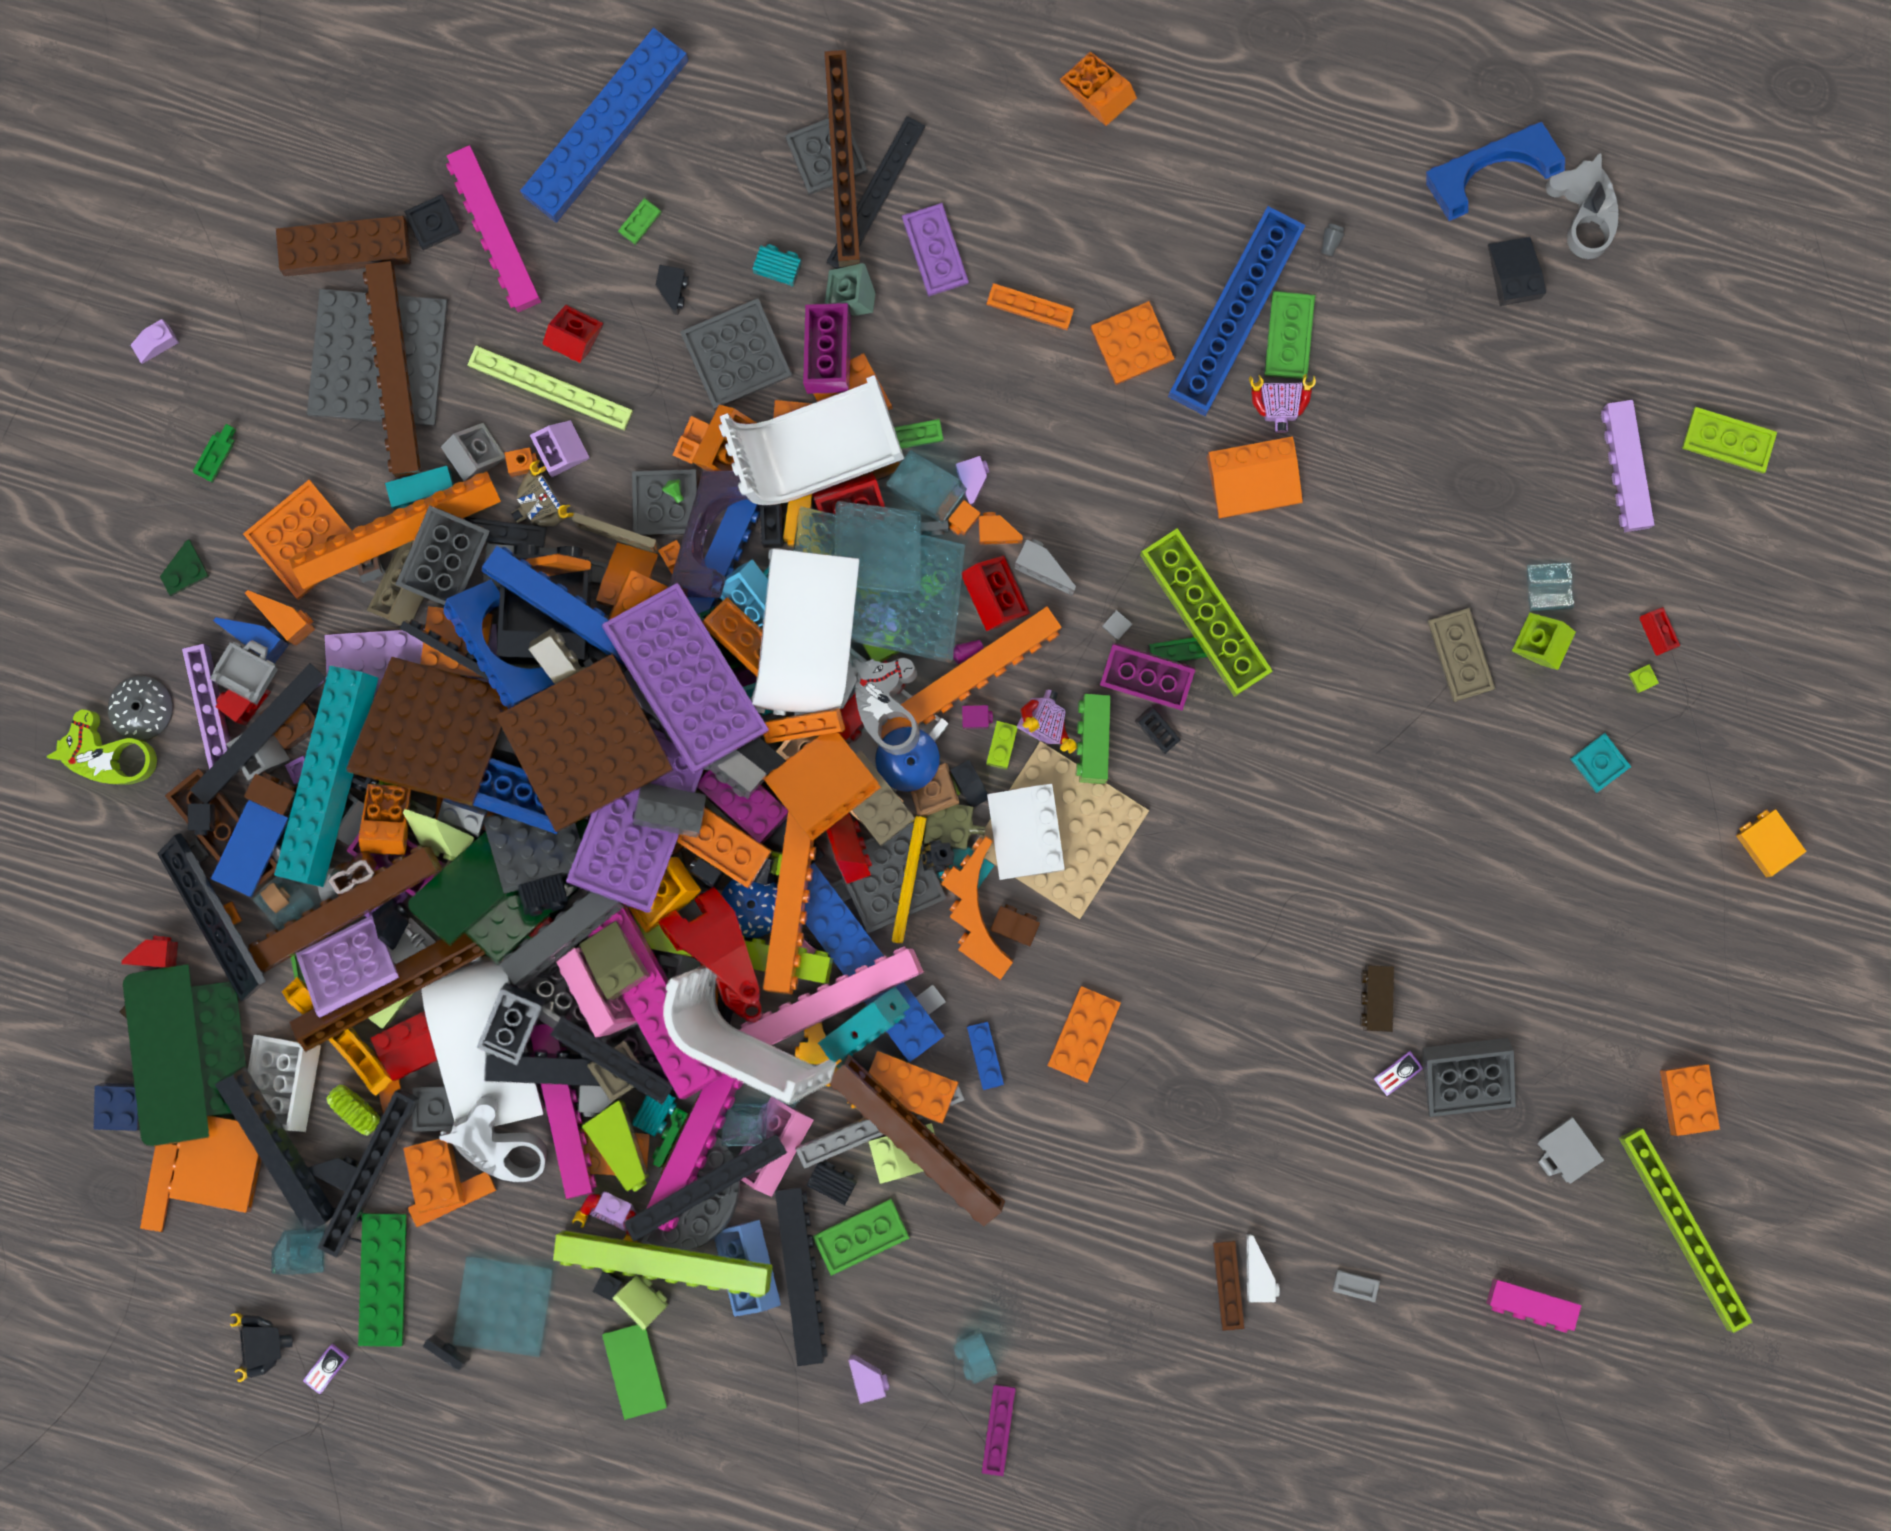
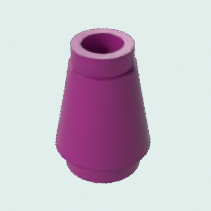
[951,639,984,665]

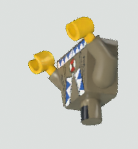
[511,460,574,527]

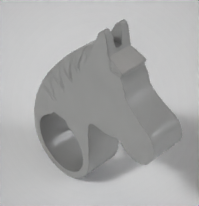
[1546,154,1618,259]
[439,1096,547,1182]

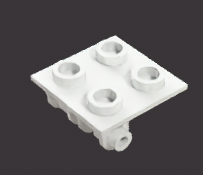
[388,918,436,964]

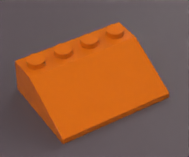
[1207,436,1303,519]

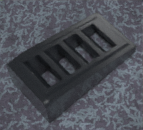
[1135,707,1181,754]

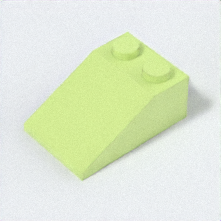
[403,809,474,861]
[869,1123,935,1184]
[613,1274,668,1330]

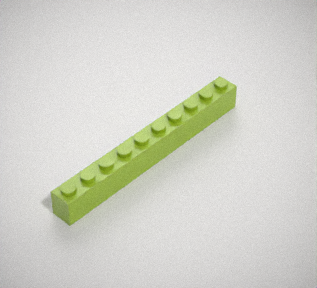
[632,914,833,984]
[1619,1128,1752,1333]
[553,1230,773,1297]

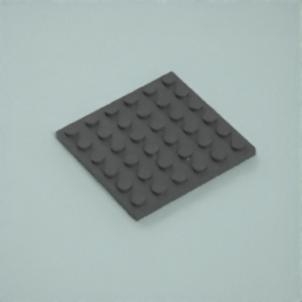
[307,289,448,426]

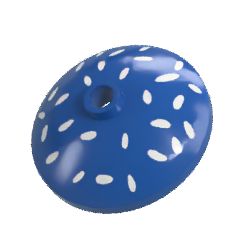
[721,879,778,938]

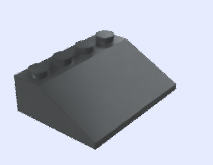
[395,505,490,605]
[521,953,595,1036]
[1422,1038,1516,1117]

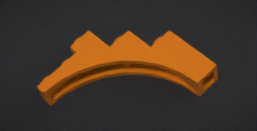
[941,835,1014,980]

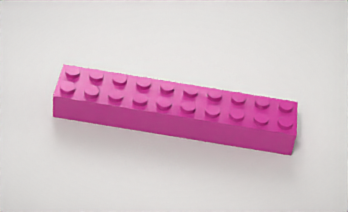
[589,903,723,1099]

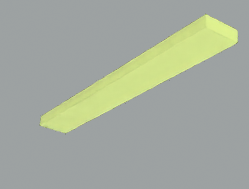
[467,346,633,431]

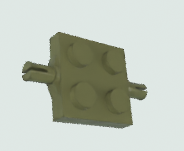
[913,805,986,850]

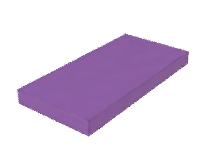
[902,203,969,297]

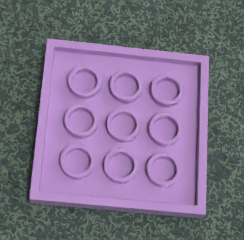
[296,916,399,1017]

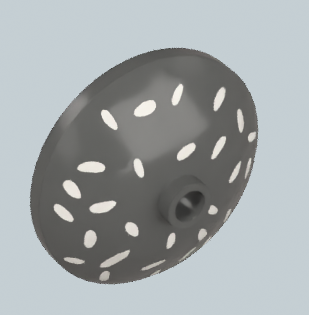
[108,676,173,740]

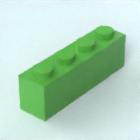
[1076,694,1110,784]

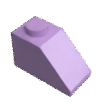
[131,319,179,364]
[956,456,989,507]

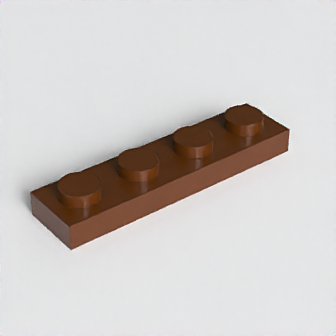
[1213,1240,1244,1331]

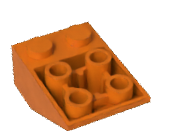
[1060,52,1137,126]
[358,784,411,855]

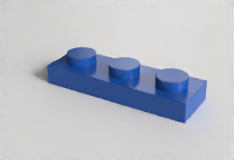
[967,1022,1004,1090]

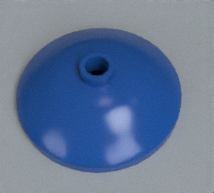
[875,727,940,792]

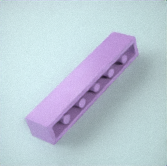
[1601,400,1654,532]
[182,644,231,769]

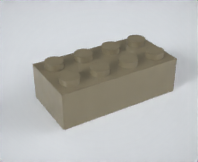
[852,750,915,846]

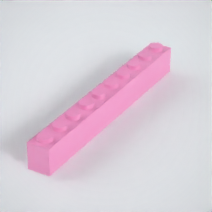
[740,947,924,1045]

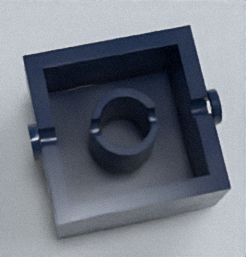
[94,1083,140,1131]

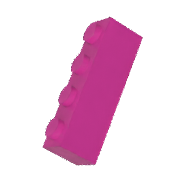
[1486,1278,1581,1333]

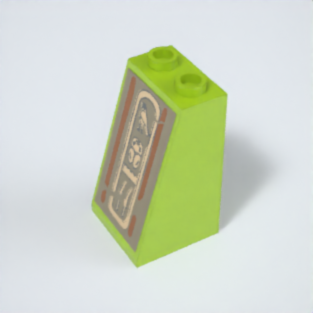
[582,1100,649,1192]

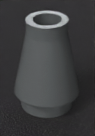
[1321,223,1345,257]

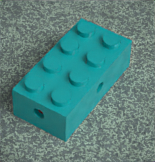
[818,986,910,1062]

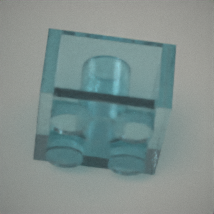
[954,1328,998,1384]

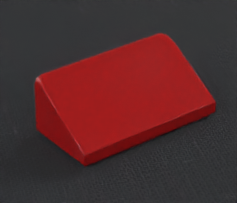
[1639,607,1680,656]

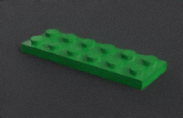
[358,1213,407,1347]

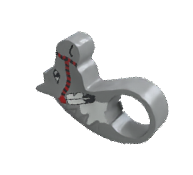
[853,658,920,755]

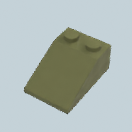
[579,921,650,1000]

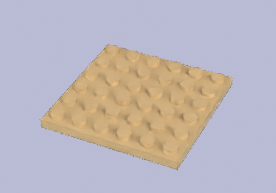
[971,741,1149,919]

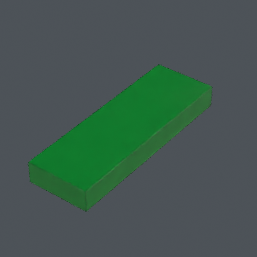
[1149,637,1207,662]

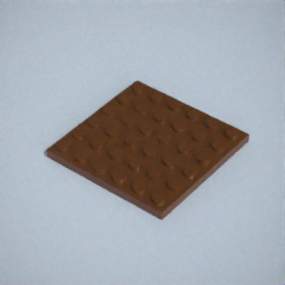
[496,654,673,832]
[347,656,508,806]

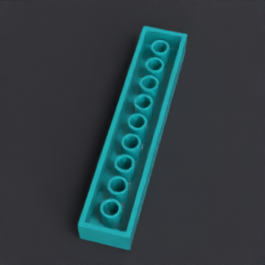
[274,666,379,888]

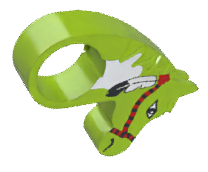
[47,710,157,785]

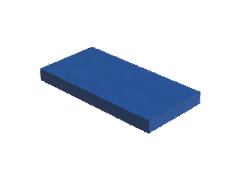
[211,800,289,897]

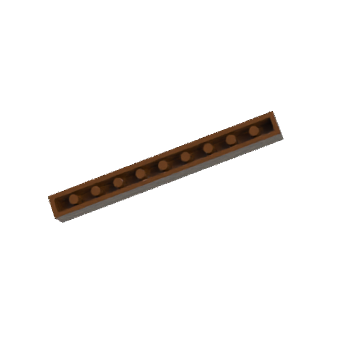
[824,50,860,267]
[363,261,422,478]
[248,845,443,973]
[289,933,486,1052]
[830,1055,1005,1226]

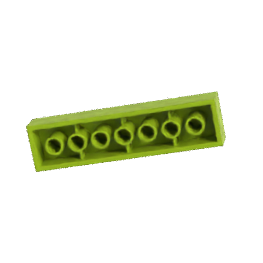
[1140,528,1273,697]

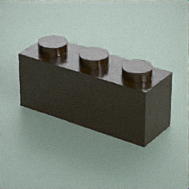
[1360,966,1394,1032]

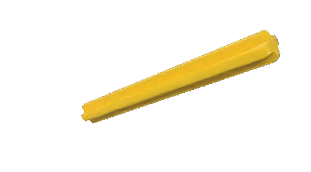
[892,816,926,944]

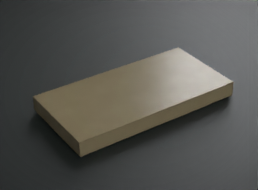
[572,512,660,554]
[1427,608,1495,702]

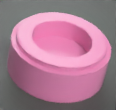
[799,937,817,954]

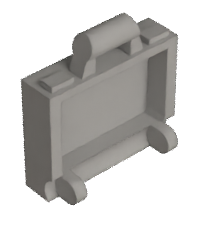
[210,640,278,705]
[1538,1117,1604,1184]

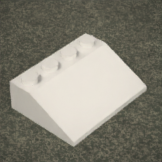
[987,784,1065,880]
[248,1035,321,1132]

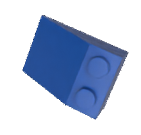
[213,617,289,664]

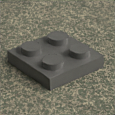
[412,1087,455,1131]

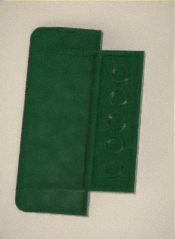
[409,832,580,964]
[123,964,246,1147]

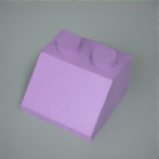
[849,1355,889,1404]

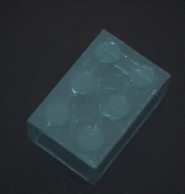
[886,450,967,524]

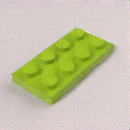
[1682,407,1777,473]

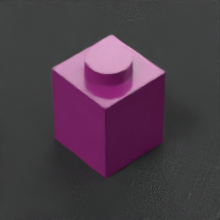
[962,705,993,729]

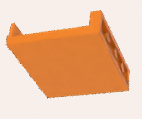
[765,732,881,841]
[168,1116,262,1213]

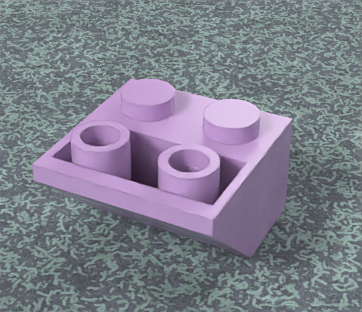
[530,420,590,477]

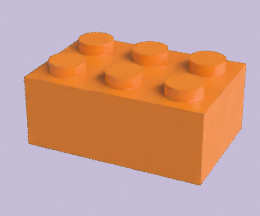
[1660,1064,1720,1136]
[404,1139,465,1213]

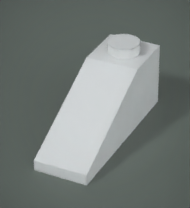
[1246,1234,1279,1302]

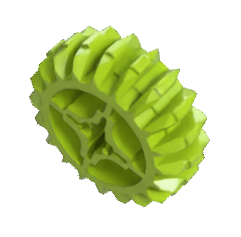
[326,1084,381,1135]

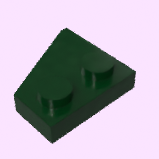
[160,540,210,596]

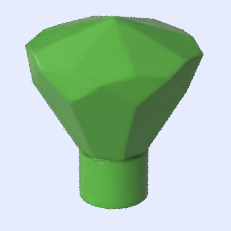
[662,479,684,503]

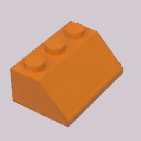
[692,405,757,484]

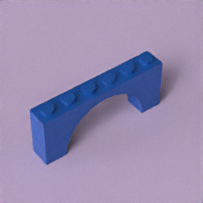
[1426,122,1565,221]
[444,580,555,709]

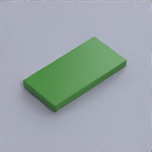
[1264,291,1315,380]
[813,1199,910,1276]
[602,1324,667,1420]

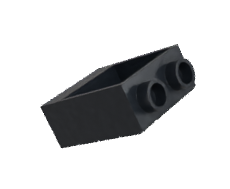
[497,544,592,667]

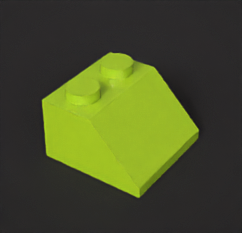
[1512,613,1576,670]

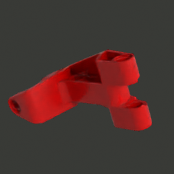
[658,887,762,1023]

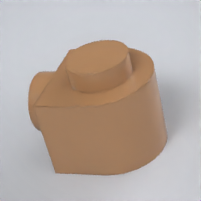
[260,883,291,913]

